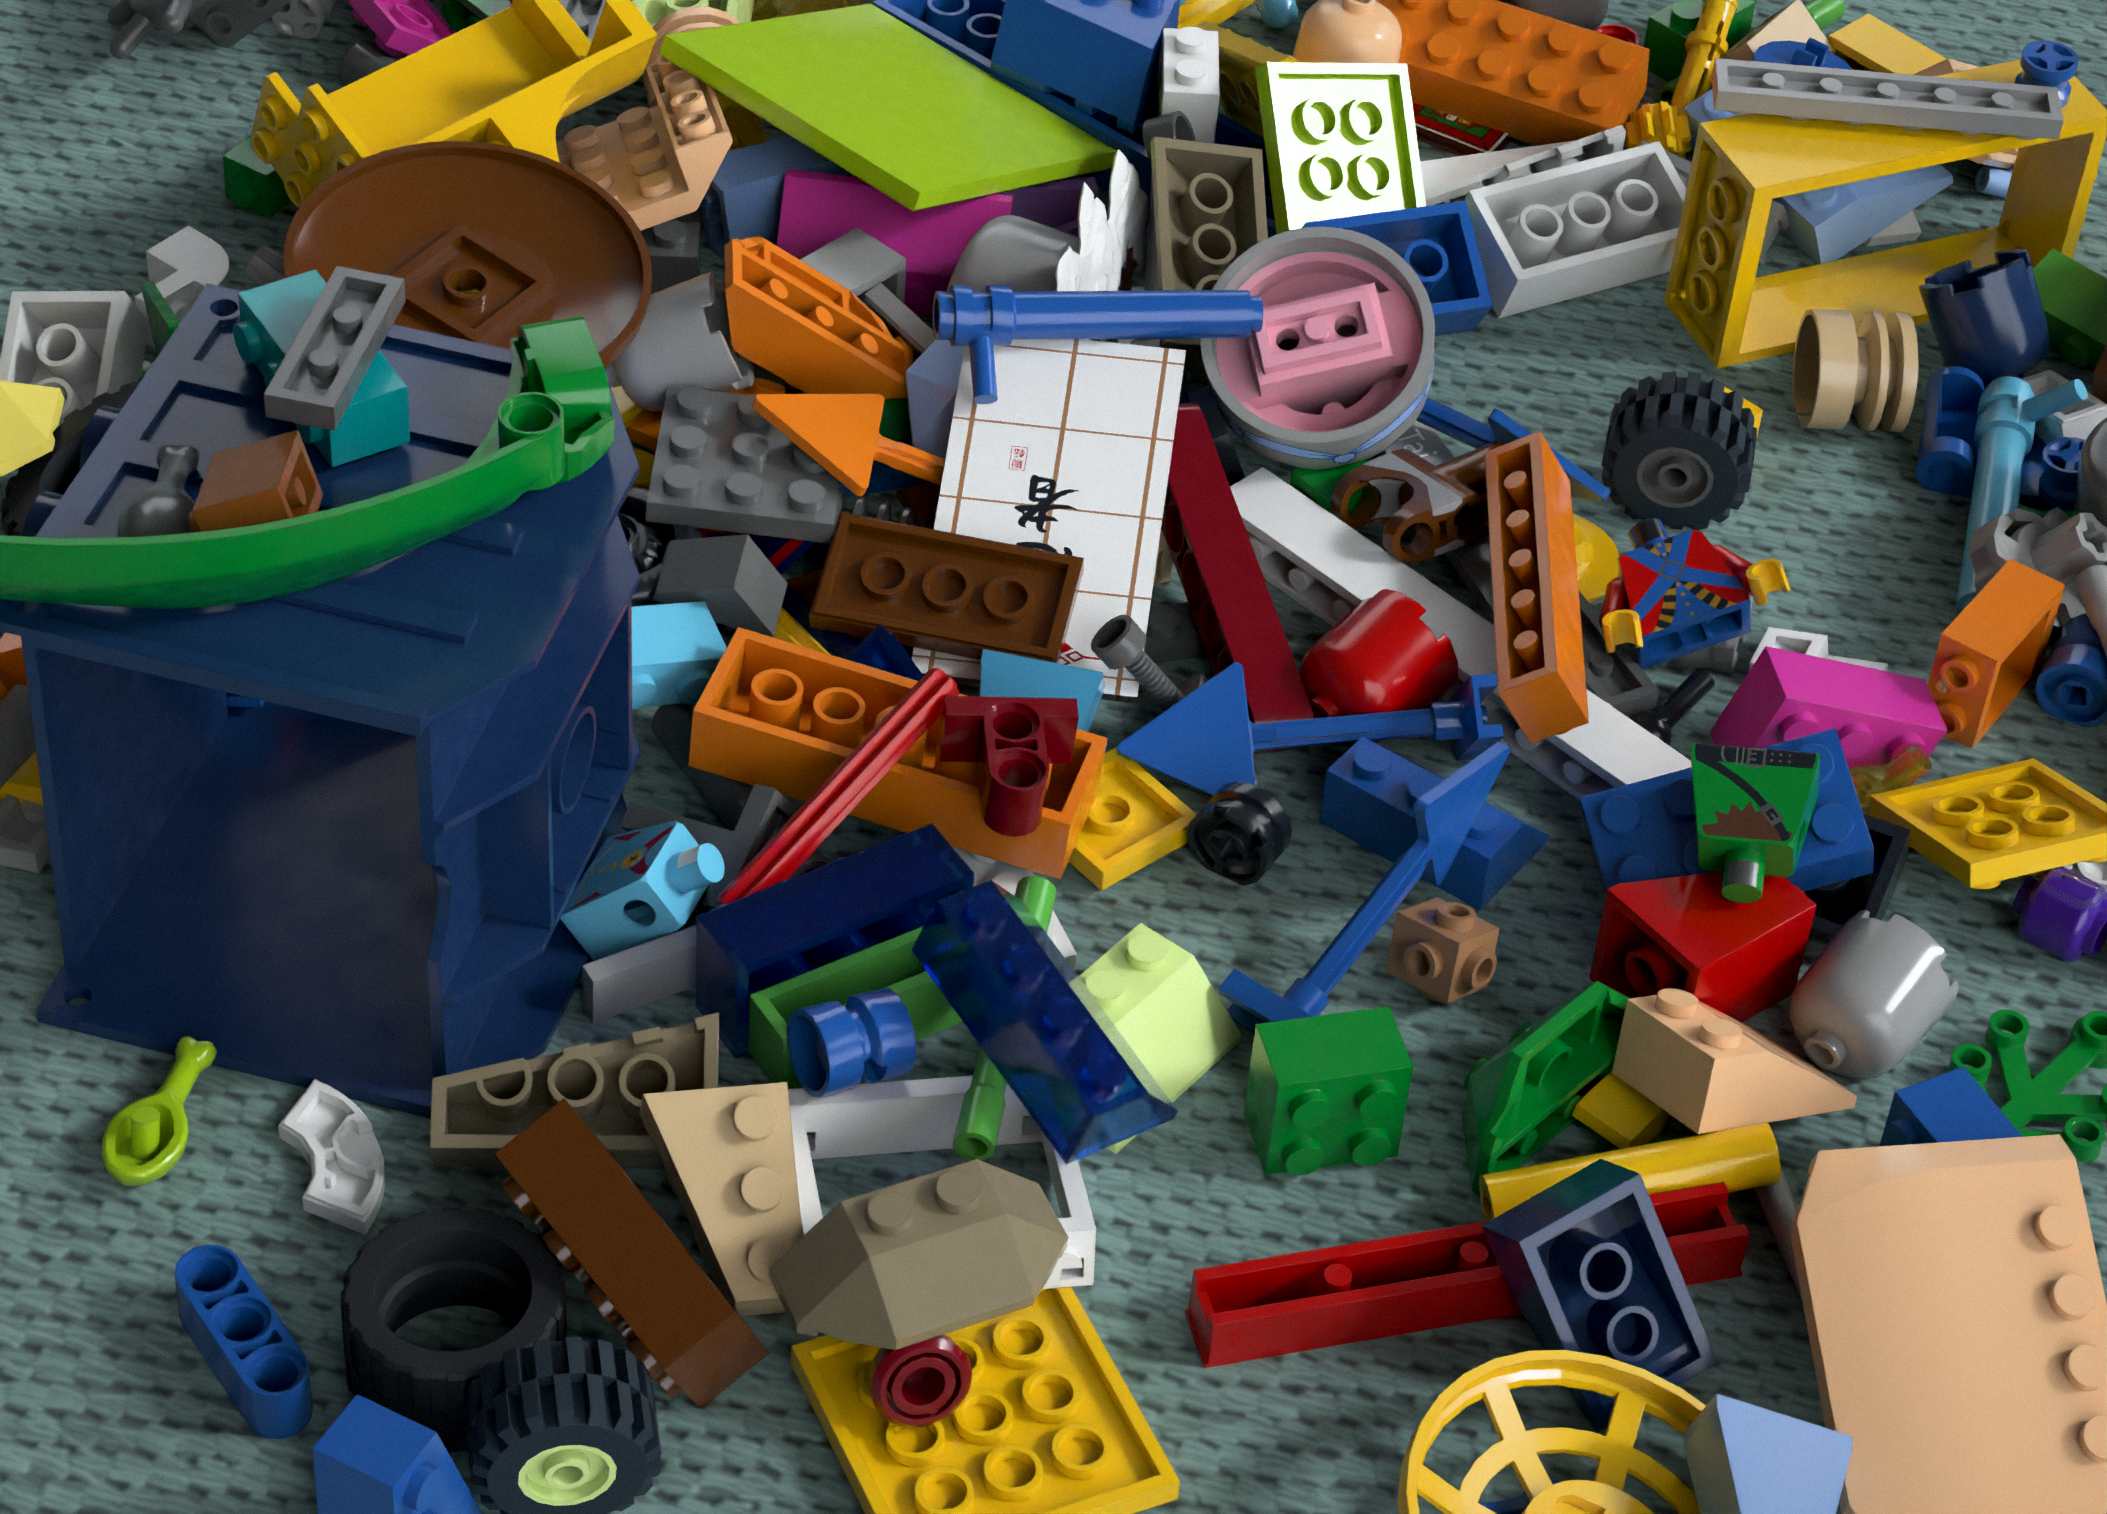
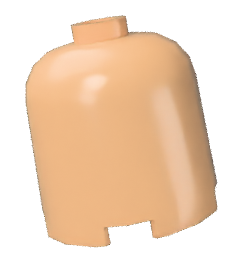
[1292,0,1402,64]

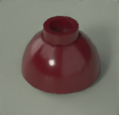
[869,1334,972,1428]

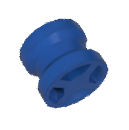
[2014,40,2079,108]
[2038,437,2085,510]

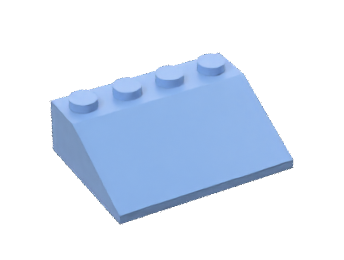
[1684,89,1954,264]

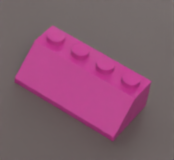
[776,169,1013,317]

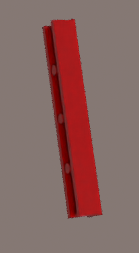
[1184,1182,1750,1368]

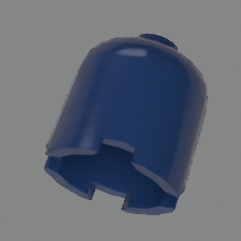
[1919,249,2050,385]

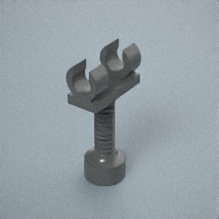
[1091,614,1208,711]

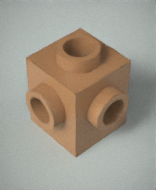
[1385,897,1500,1003]

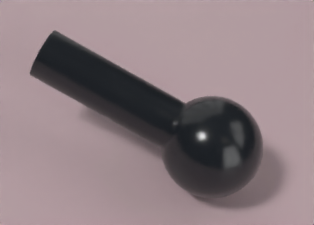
[1629,668,1715,745]

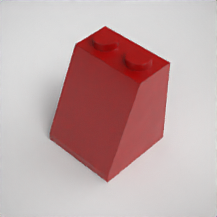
[1589,872,1817,1023]

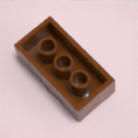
[495,1098,769,1408]

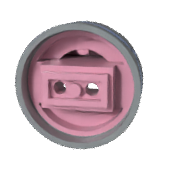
[1200,227,1435,470]

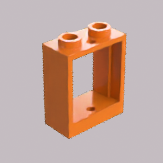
[1927,558,2065,749]

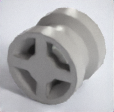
[271,0,336,39]

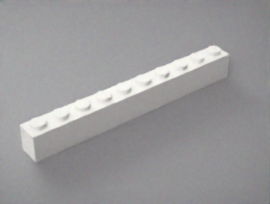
[1230,467,1691,801]

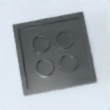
[645,387,840,544]

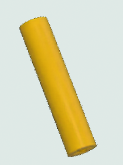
[1479,1122,1781,1221]

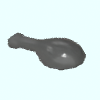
[117,444,200,537]

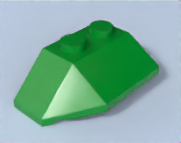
[1462,981,1631,1196]

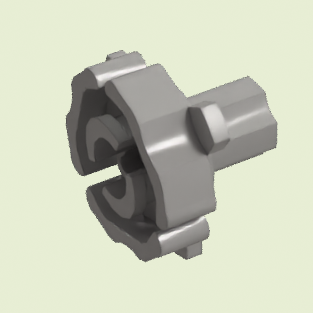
[1969,507,2107,632]

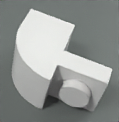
[135,226,231,348]

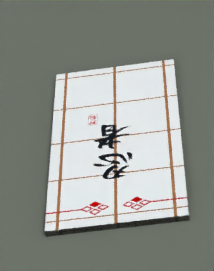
[909,339,1186,703]

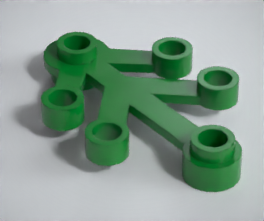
[1947,1009,2107,1163]

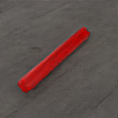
[717,667,959,925]

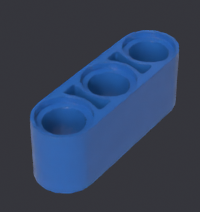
[174,1245,313,1439]

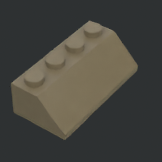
[1150,136,1268,379]

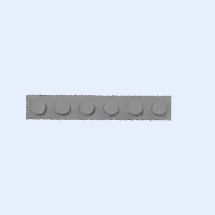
[1711,58,2064,140]

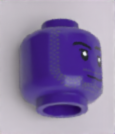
[2012,866,2107,962]

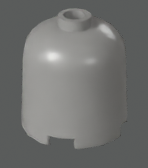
[605,272,755,412]
[1789,910,1959,1079]

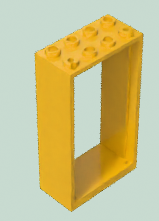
[1664,59,2107,369]

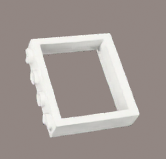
[788,1070,1096,1289]

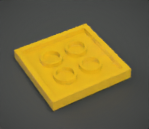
[1869,758,2107,889]

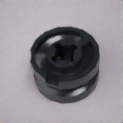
[1187,781,1292,886]

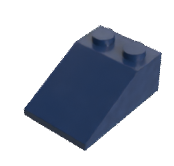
[1482,1159,1718,1432]

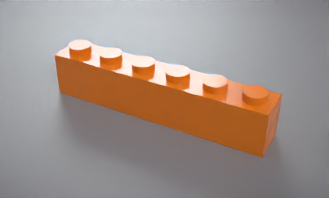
[1485,431,1589,744]

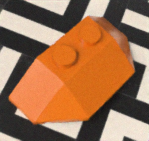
[724,237,913,399]

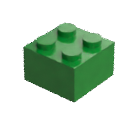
[1244,1006,1413,1175]

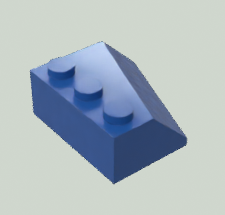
[990,0,1180,134]

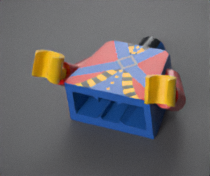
[1598,518,1791,670]

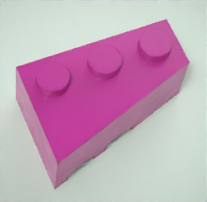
[1710,646,1947,775]

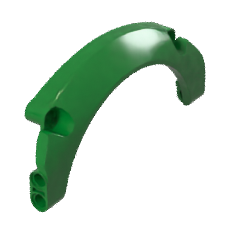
[0,316,615,609]

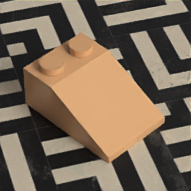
[1612,988,1857,1134]

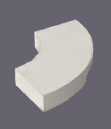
[278,1079,385,1235]

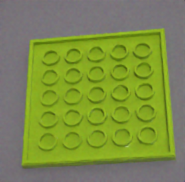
[659,3,1117,212]

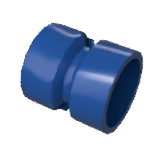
[2035,614,2107,727]
[787,988,916,1097]

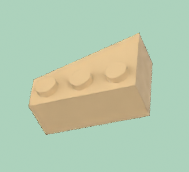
[639,1082,803,1316]

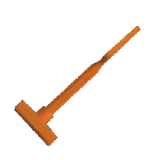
[752,394,945,496]

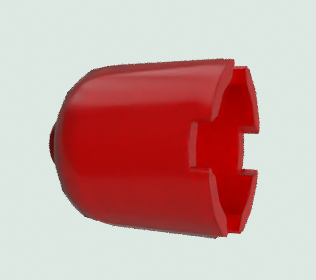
[1299,589,1458,745]

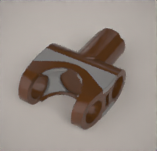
[1331,440,1505,563]

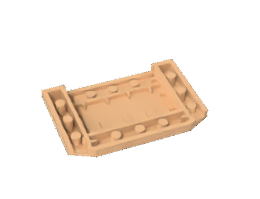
[1789,1134,2107,1514]

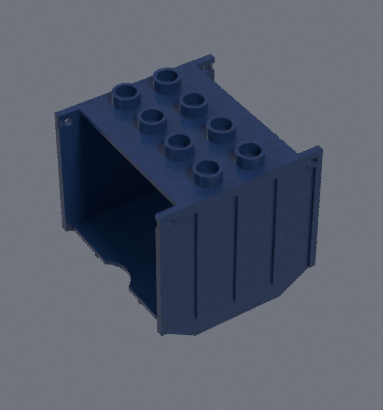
[0,283,640,1119]

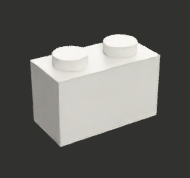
[1158,27,1220,143]

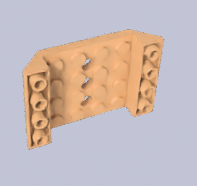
[556,54,733,231]

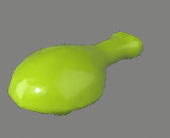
[101,1036,217,1186]

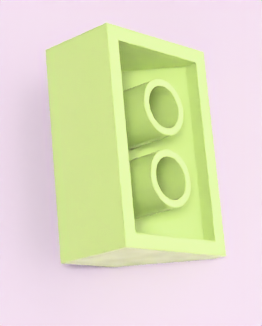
[1010,923,1241,1154]

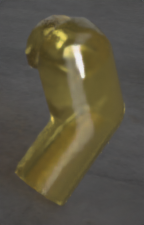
[1849,745,1932,809]

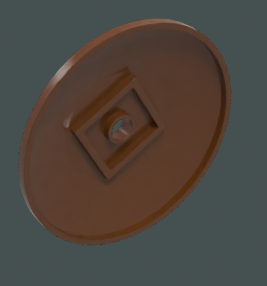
[283,141,652,368]

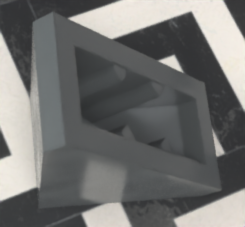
[652,535,788,637]

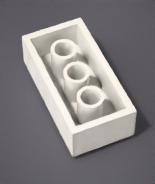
[1464,141,1686,319]

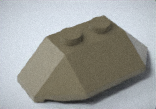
[769,1159,1069,1350]

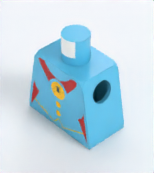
[560,821,725,961]

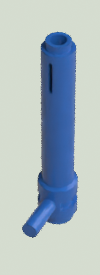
[933,285,1263,404]

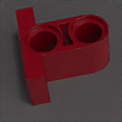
[938,696,1079,837]

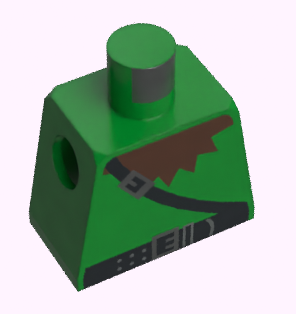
[1691,743,1820,903]

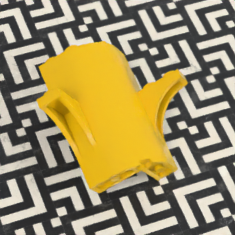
[250,0,658,207]

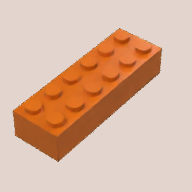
[1376,0,1650,146]
[688,627,1108,880]

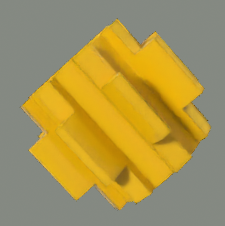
[1625,101,1692,160]

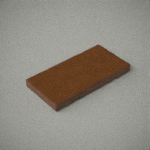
[809,512,1084,664]

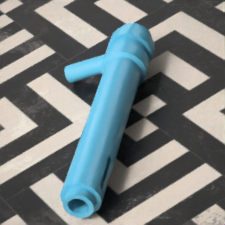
[1956,376,2087,615]

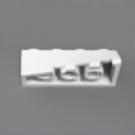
[1420,125,1626,206]

